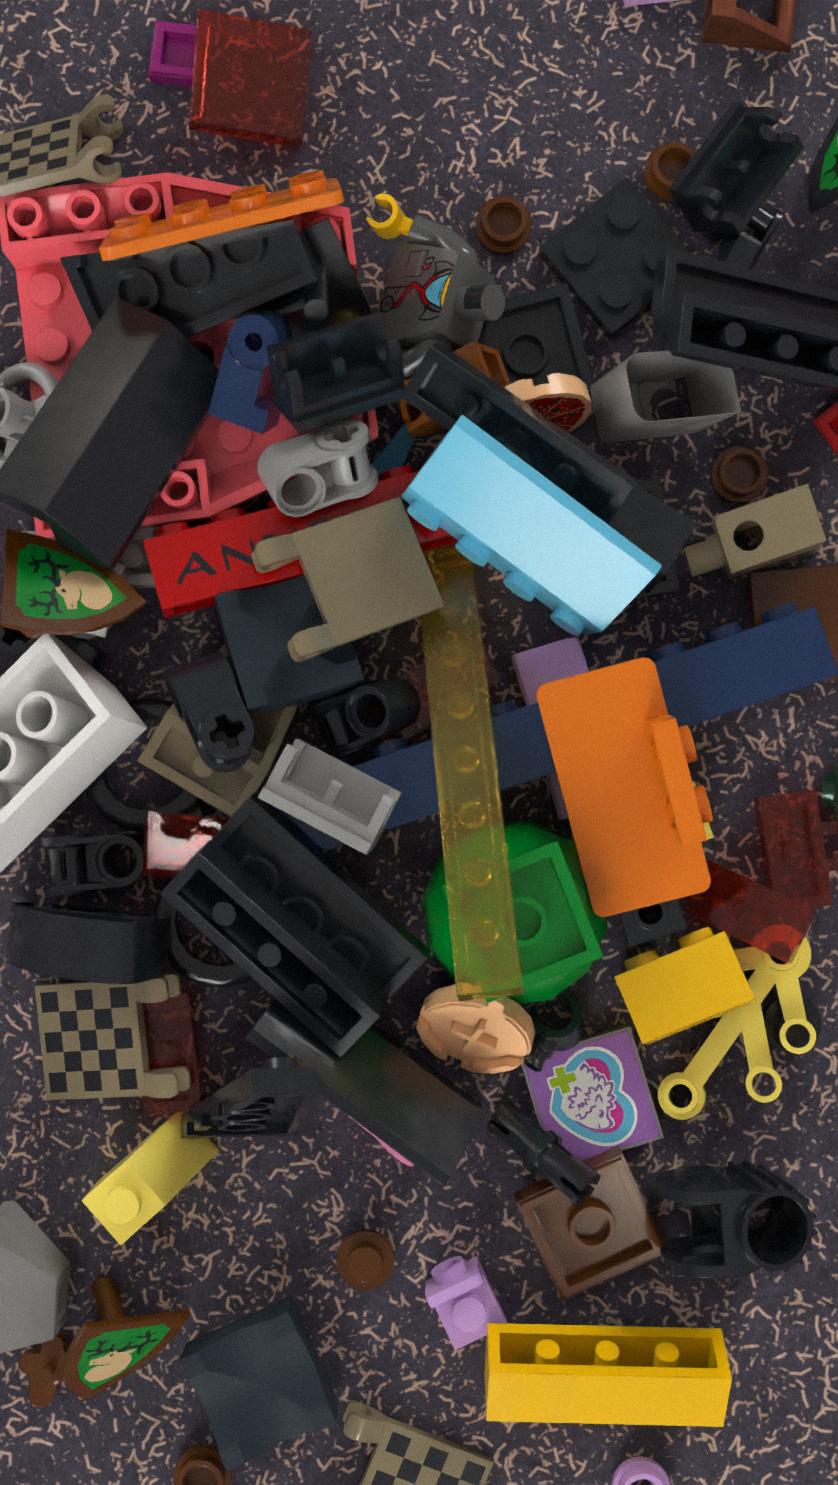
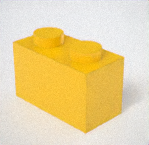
[614,927,756,1045]

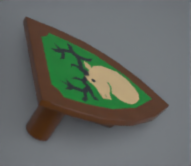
[0,529,146,638]
[63,1276,191,1400]

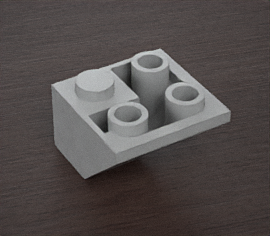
[0,1201,70,1354]

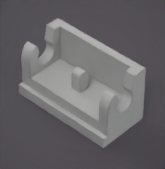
[258,738,402,855]

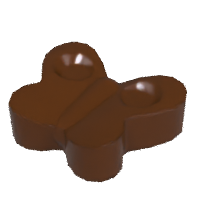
[18,1332,69,1408]

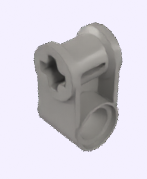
[257,419,379,517]

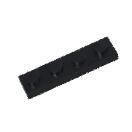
[401,341,637,524]

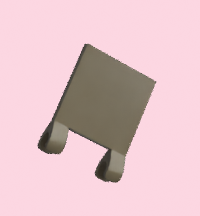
[251,497,444,663]

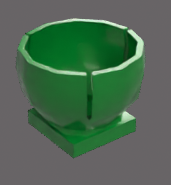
[422,819,608,1004]

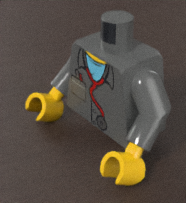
[366,194,505,379]

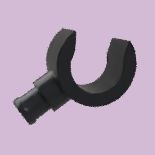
[524,993,585,1072]

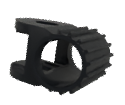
[655,1160,818,1279]

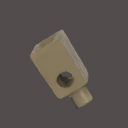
[682,484,827,580]

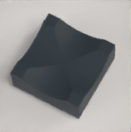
[215,575,364,717]
[179,1296,339,1471]

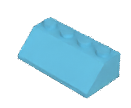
[400,415,662,636]

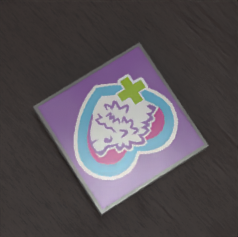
[521,1023,664,1161]

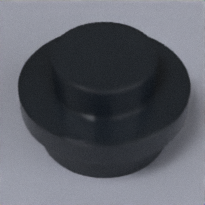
[763,996,821,1053]

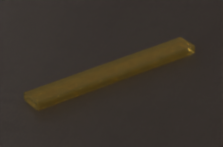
[421,547,524,1001]

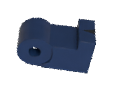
[208,310,292,434]

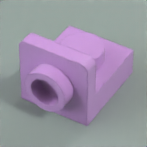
[425,1256,507,1350]

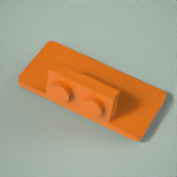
[99,170,344,261]
[536,657,713,917]

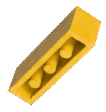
[485,1323,732,1427]

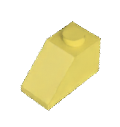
[81,1106,220,1246]

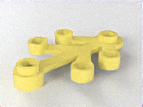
[658,924,816,1120]

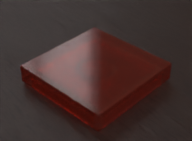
[188,9,311,147]

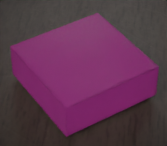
[148,20,213,89]

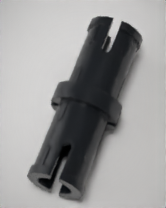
[487,1101,600,1206]

